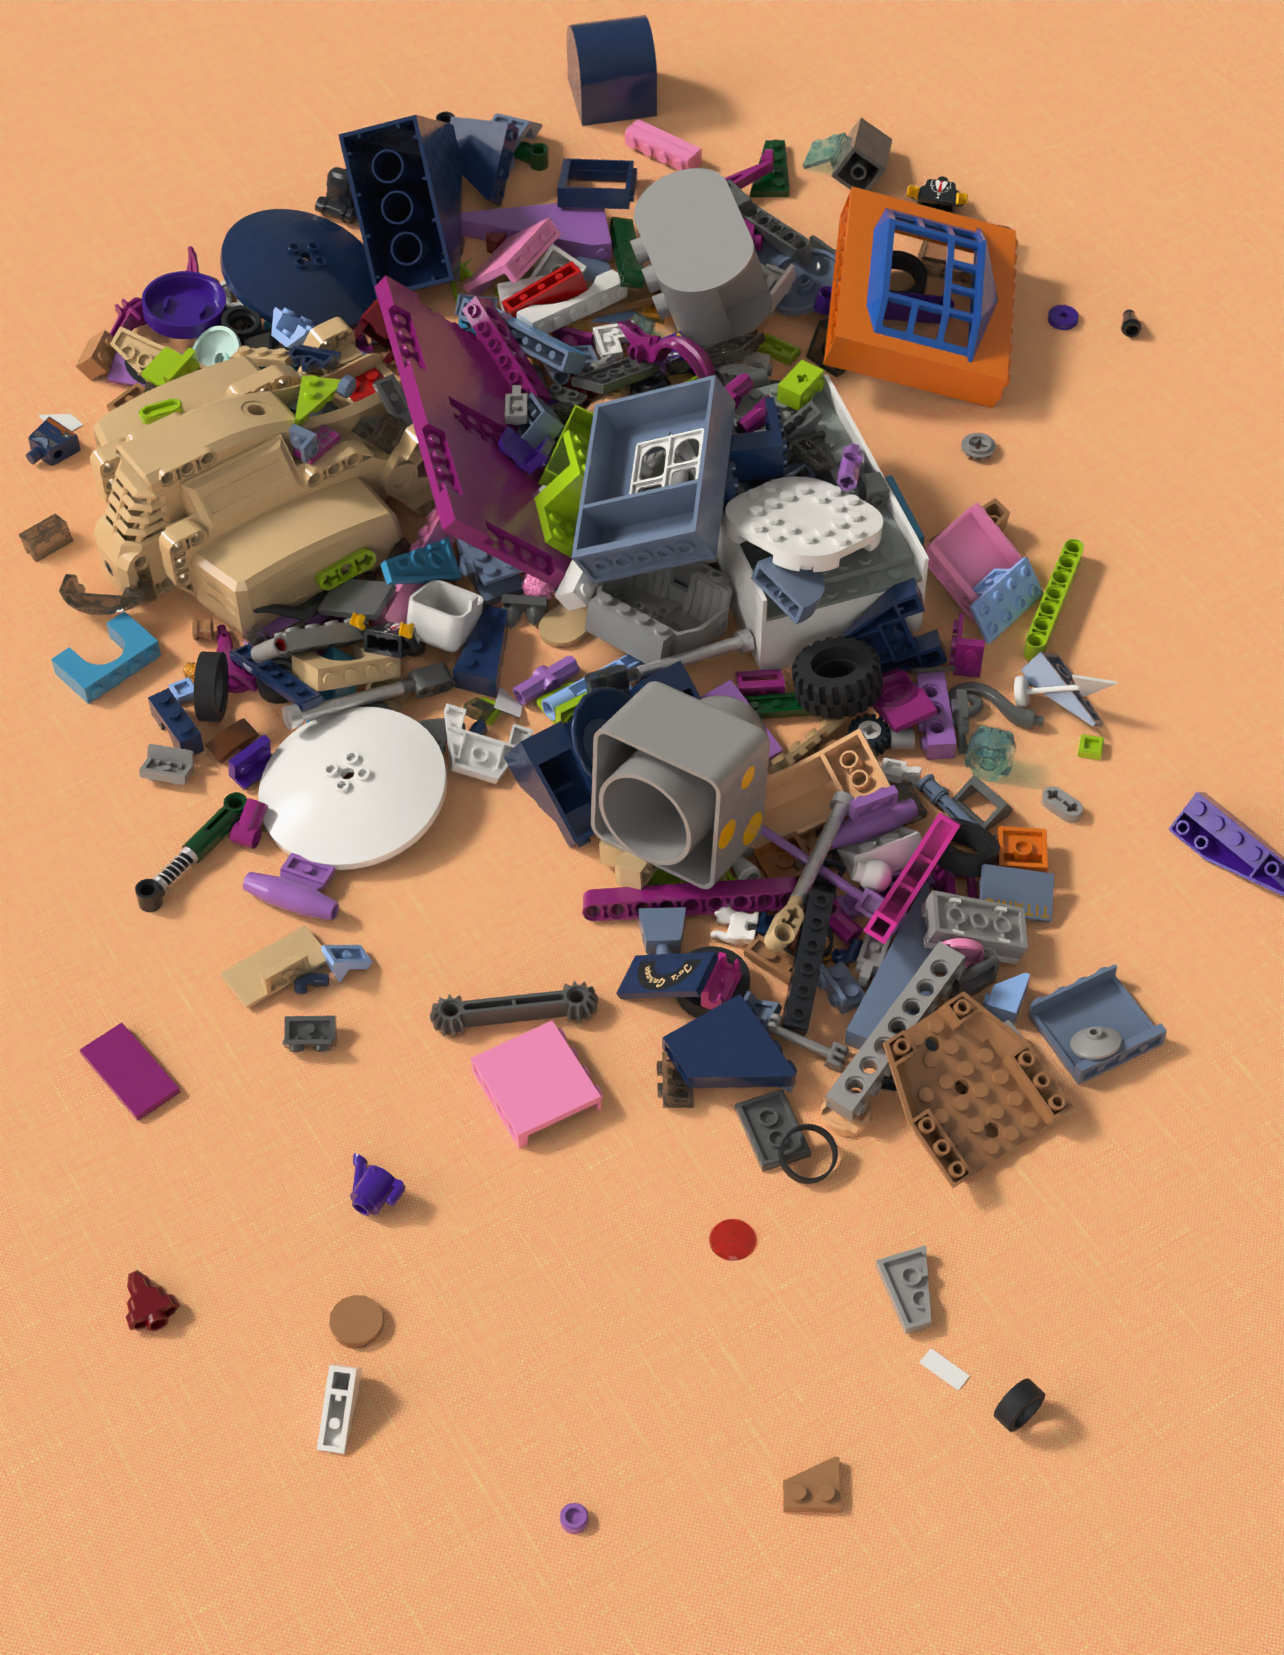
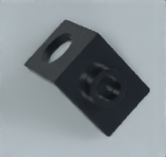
[812,857,847,900]

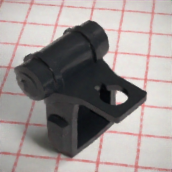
[315,167,357,224]

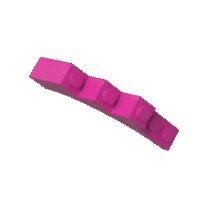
[863,811,961,944]

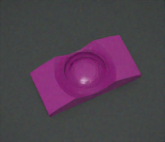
[872,668,938,733]

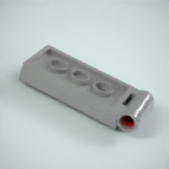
[251,618,368,663]

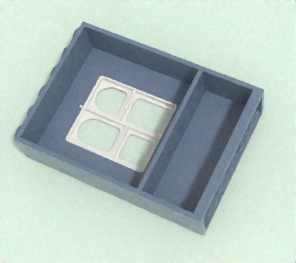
[571,375,736,584]

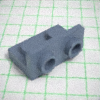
[817,961,865,1015]

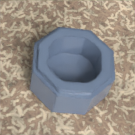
[337,374,357,399]

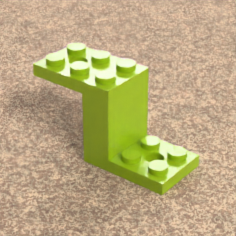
[534,429,589,558]

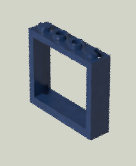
[557,158,638,209]

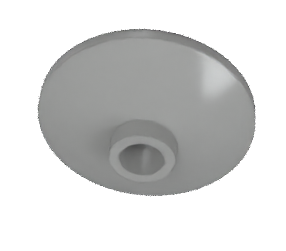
[1070,1026,1122,1060]

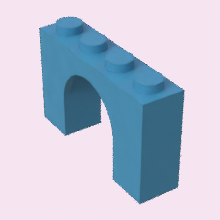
[51,611,161,704]

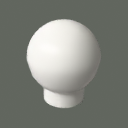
[851,860,892,893]

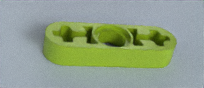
[315,547,376,590]

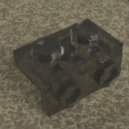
[657,1051,694,1108]

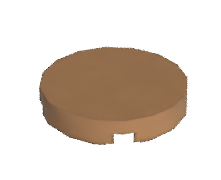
[329,1295,384,1348]

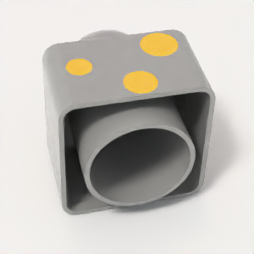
[591,681,770,889]

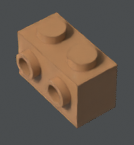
[75,330,116,380]

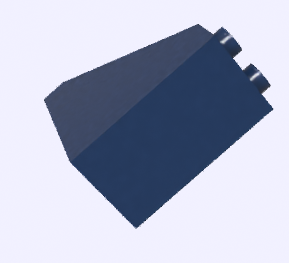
[338,115,462,299]

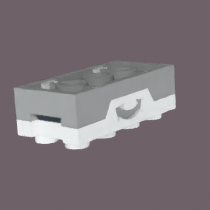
[921,890,1028,965]

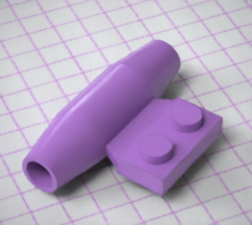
[830,785,919,849]
[243,853,339,921]

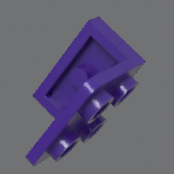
[498,426,555,475]

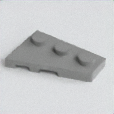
[876,1245,931,1334]

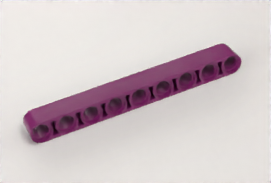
[582,877,798,922]

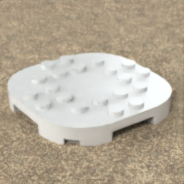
[724,477,883,572]

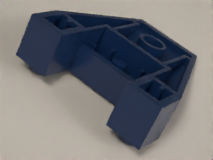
[841,578,948,673]

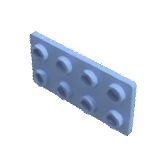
[969,557,1043,643]

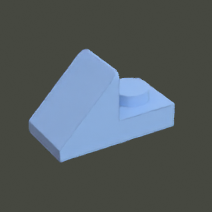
[321,945,372,983]

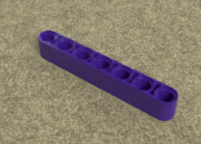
[813,286,955,324]

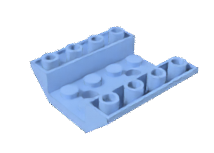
[272,307,366,356]

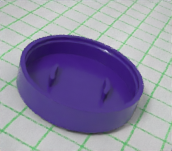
[142,271,227,339]

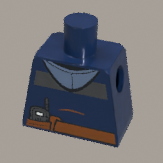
[26,417,81,466]

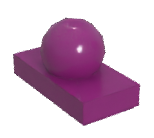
[552,326,594,349]

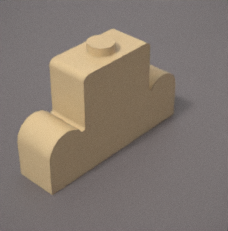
[599,840,658,890]

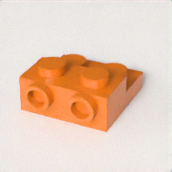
[997,826,1048,873]

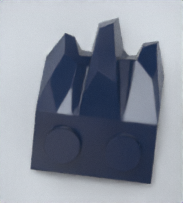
[288,344,341,372]

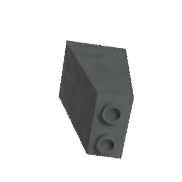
[831,117,893,191]

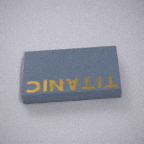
[980,864,1054,923]

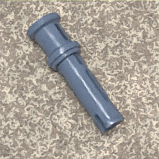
[917,774,978,825]

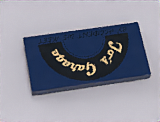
[616,952,719,999]

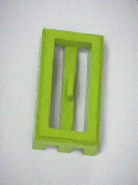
[756,333,801,366]

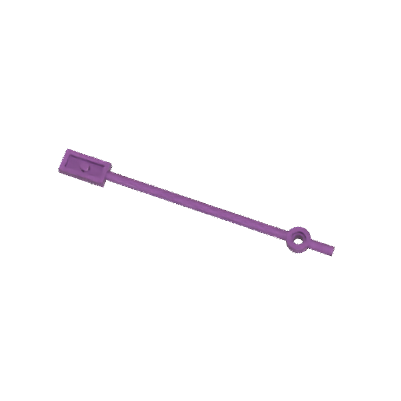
[761,824,909,935]

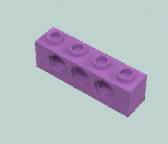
[914,672,957,760]

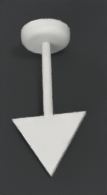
[1014,674,1117,708]

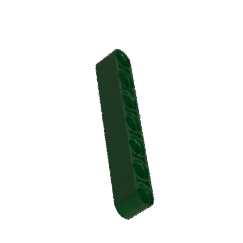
[610,217,644,289]

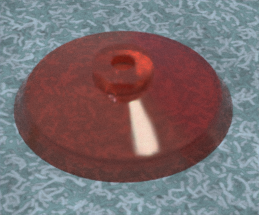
[709,1219,757,1261]

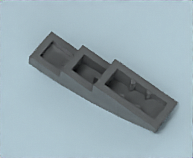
[760,401,823,484]

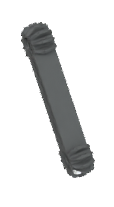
[430,980,598,1037]

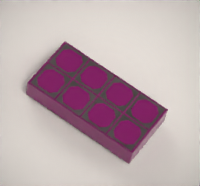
[293,424,341,465]

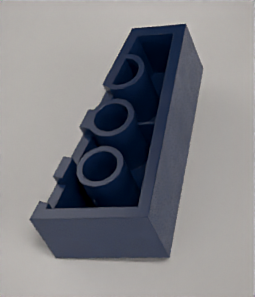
[453,604,509,698]

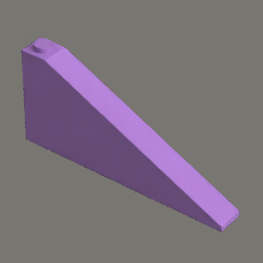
[461,203,612,260]

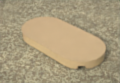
[539,586,598,648]

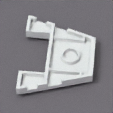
[444,703,533,784]

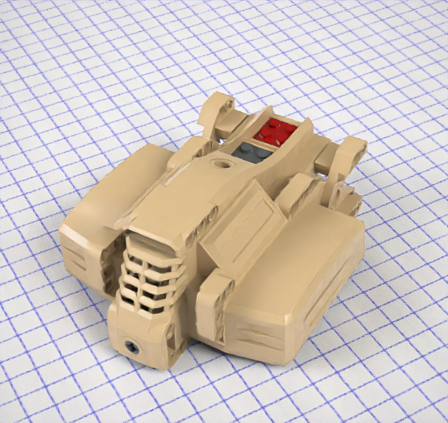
[90,317,436,635]

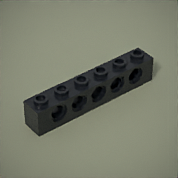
[780,888,835,1037]

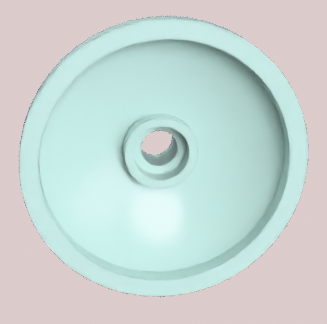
[192,326,241,366]

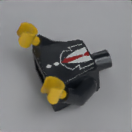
[906,176,968,214]
[349,612,419,659]

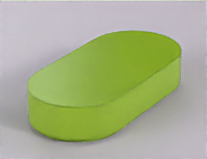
[139,398,184,425]

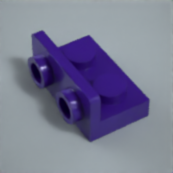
[228,734,272,790]

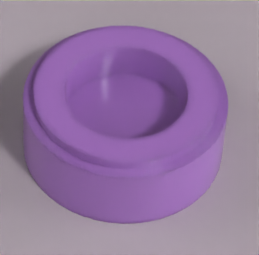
[560,1503,588,1534]

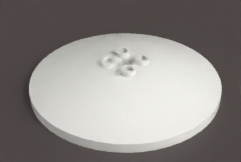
[258,707,447,870]

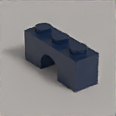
[148,688,204,755]

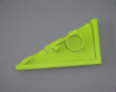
[295,375,341,426]

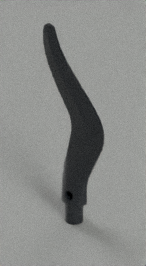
[253,590,329,620]

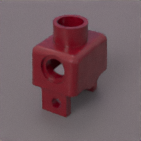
[354,299,395,367]

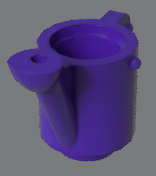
[350,1153,405,1216]

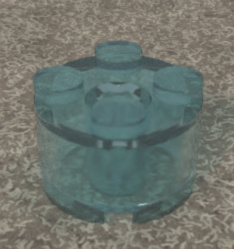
[965,726,1016,781]

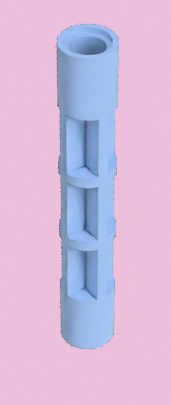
[542,654,645,720]

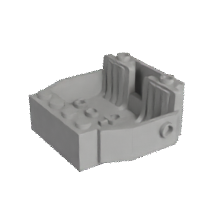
[585,561,732,664]

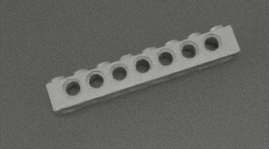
[826,941,966,1122]

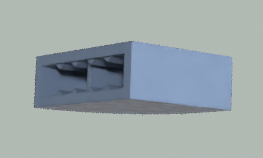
[751,556,825,624]

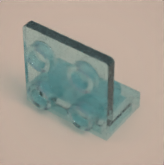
[802,132,848,169]

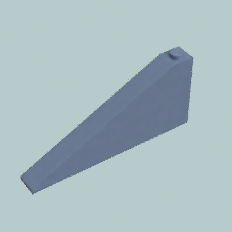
[845,882,938,1054]

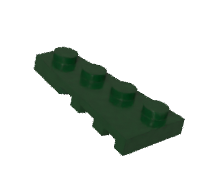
[750,140,790,198]

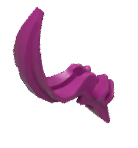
[110,246,199,337]
[617,320,715,379]

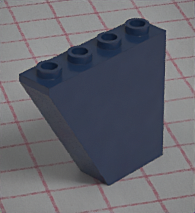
[450,116,519,206]
[662,994,797,1088]

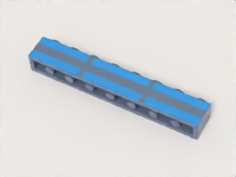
[458,297,587,375]

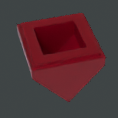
[486,232,506,254]

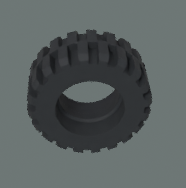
[792,636,883,720]

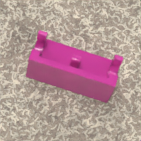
[701,952,743,1010]

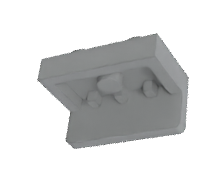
[139,744,194,785]

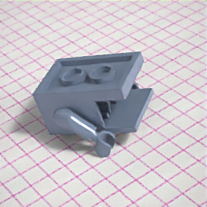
[457,538,524,605]

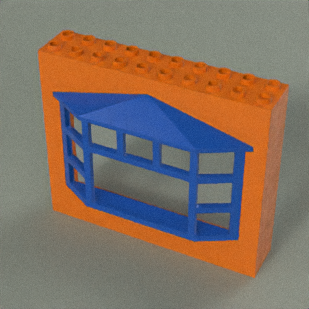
[824,186,1018,408]

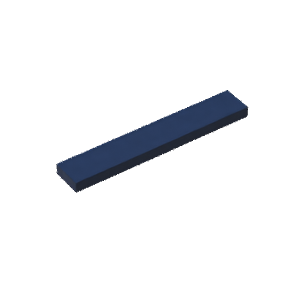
[229,644,323,711]

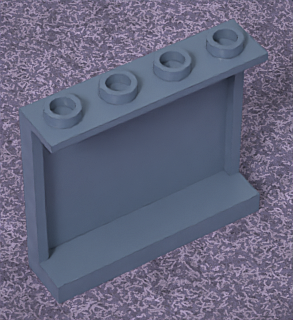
[1028,964,1167,1085]

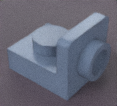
[289,424,319,463]

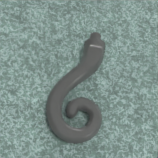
[948,682,1044,729]

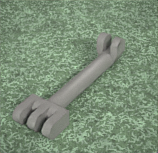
[766,1014,849,1072]

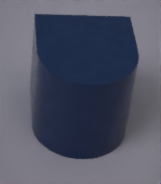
[567,15,657,126]

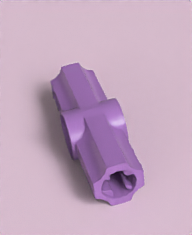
[837,443,863,492]
[513,656,580,705]

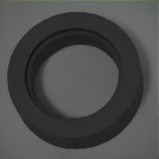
[889,250,928,294]
[194,651,229,722]
[931,818,1000,877]
[676,946,750,1018]

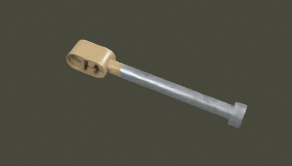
[764,791,855,953]

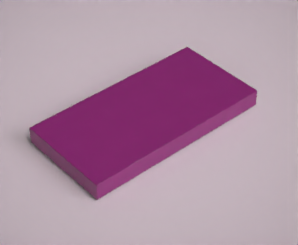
[79,1022,180,1121]

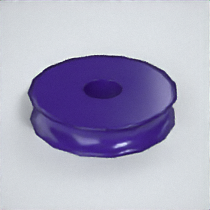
[1047,305,1079,330]

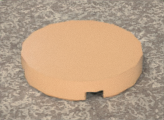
[821,1089,872,1137]

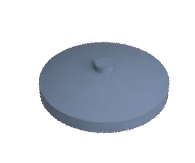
[765,249,835,316]

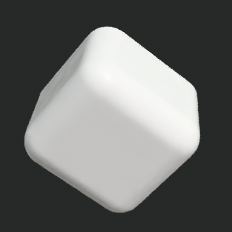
[406,580,484,652]

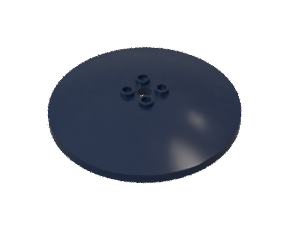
[220,209,376,329]

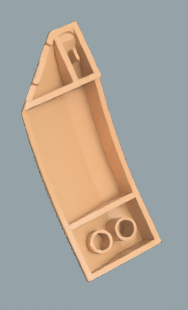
[749,728,891,849]

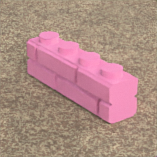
[625,119,702,171]

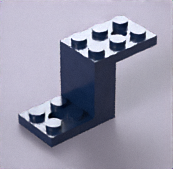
[724,397,787,510]

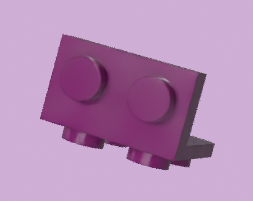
[949,612,985,678]

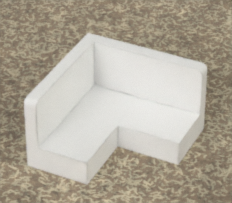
[593,321,634,361]

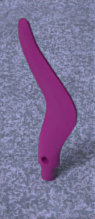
[216,624,257,692]

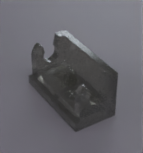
[18,513,73,562]

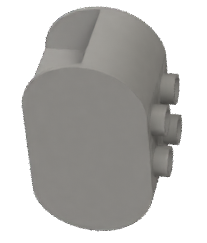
[630,168,772,347]

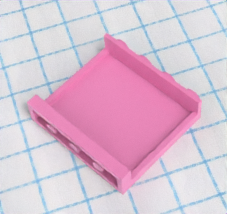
[462,218,561,296]
[924,502,1023,623]
[471,1020,603,1149]

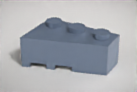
[517,392,564,449]

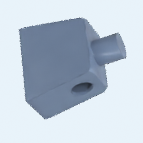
[639,907,686,955]

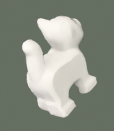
[710,904,760,945]

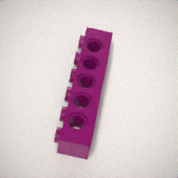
[462,296,552,403]

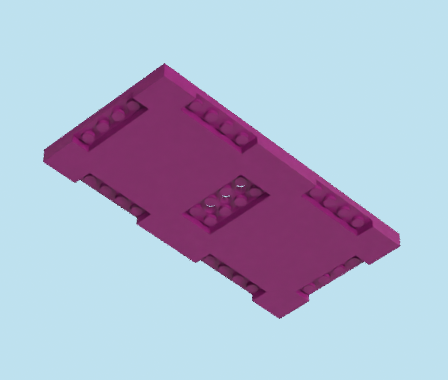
[375,276,572,589]

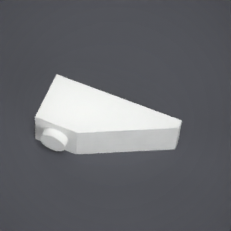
[317,1364,362,1454]

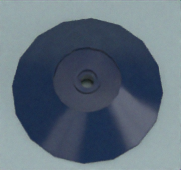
[571,687,632,779]

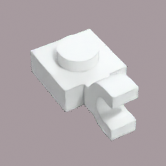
[881,758,922,787]

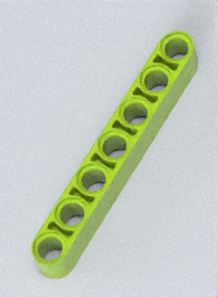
[1024,539,1084,661]

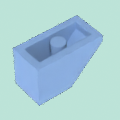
[982,973,1030,1025]

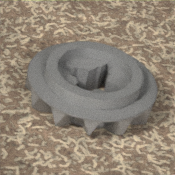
[961,433,996,460]

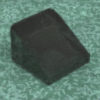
[463,697,496,722]

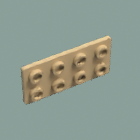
[221,926,326,1008]

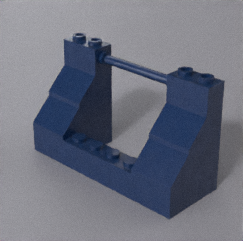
[504,660,701,848]

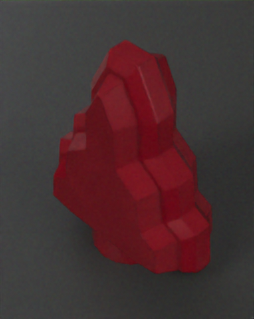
[125,1270,180,1331]

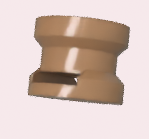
[192,618,214,640]

